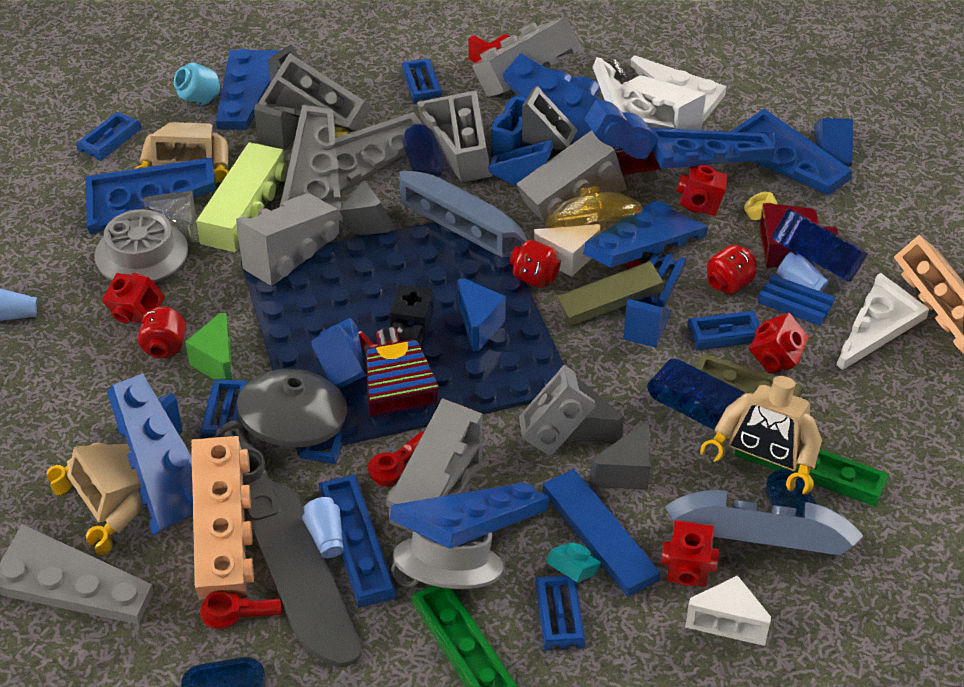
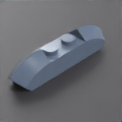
[399,171,527,258]
[664,490,863,555]

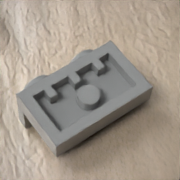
[519,365,596,455]

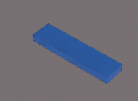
[542,469,661,597]
[318,474,397,608]

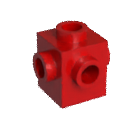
[676,165,728,216]
[102,273,165,324]
[749,313,809,374]
[661,520,719,587]

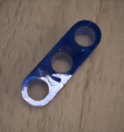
[771,208,868,282]
[647,358,745,430]

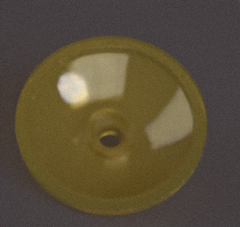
[545,185,643,228]

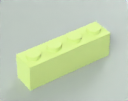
[196,142,288,252]

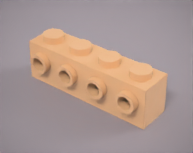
[894,235,964,354]
[191,436,254,600]

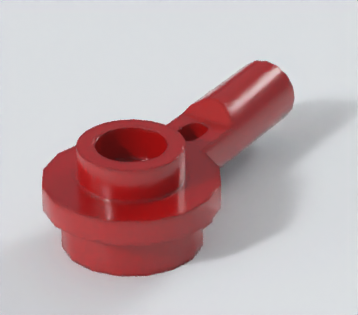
[368,432,424,486]
[200,591,281,629]

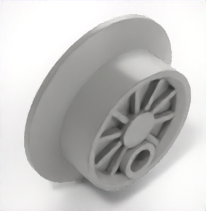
[95,209,188,283]
[393,531,503,589]

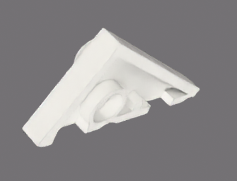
[631,55,726,124]
[593,57,674,129]
[837,273,929,370]

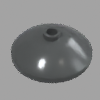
[237,369,347,447]

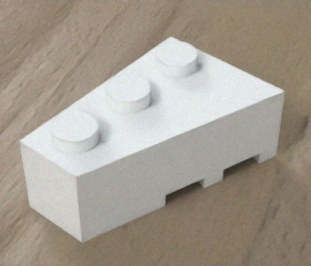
[622,75,706,130]

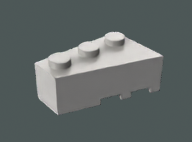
[472,17,582,97]
[258,53,372,131]
[417,90,492,183]
[516,130,627,223]
[236,193,340,286]
[386,398,482,533]

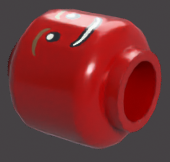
[509,239,561,288]
[707,245,757,294]
[137,306,186,358]

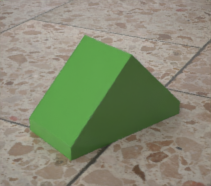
[185,313,233,380]

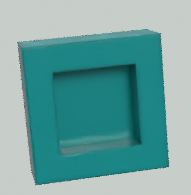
[546,543,601,582]

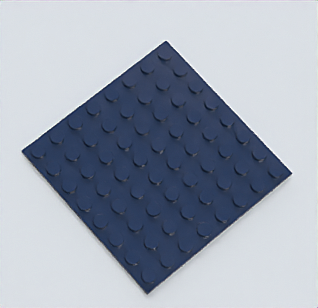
[241,222,564,456]

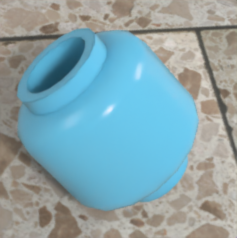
[174,62,220,106]

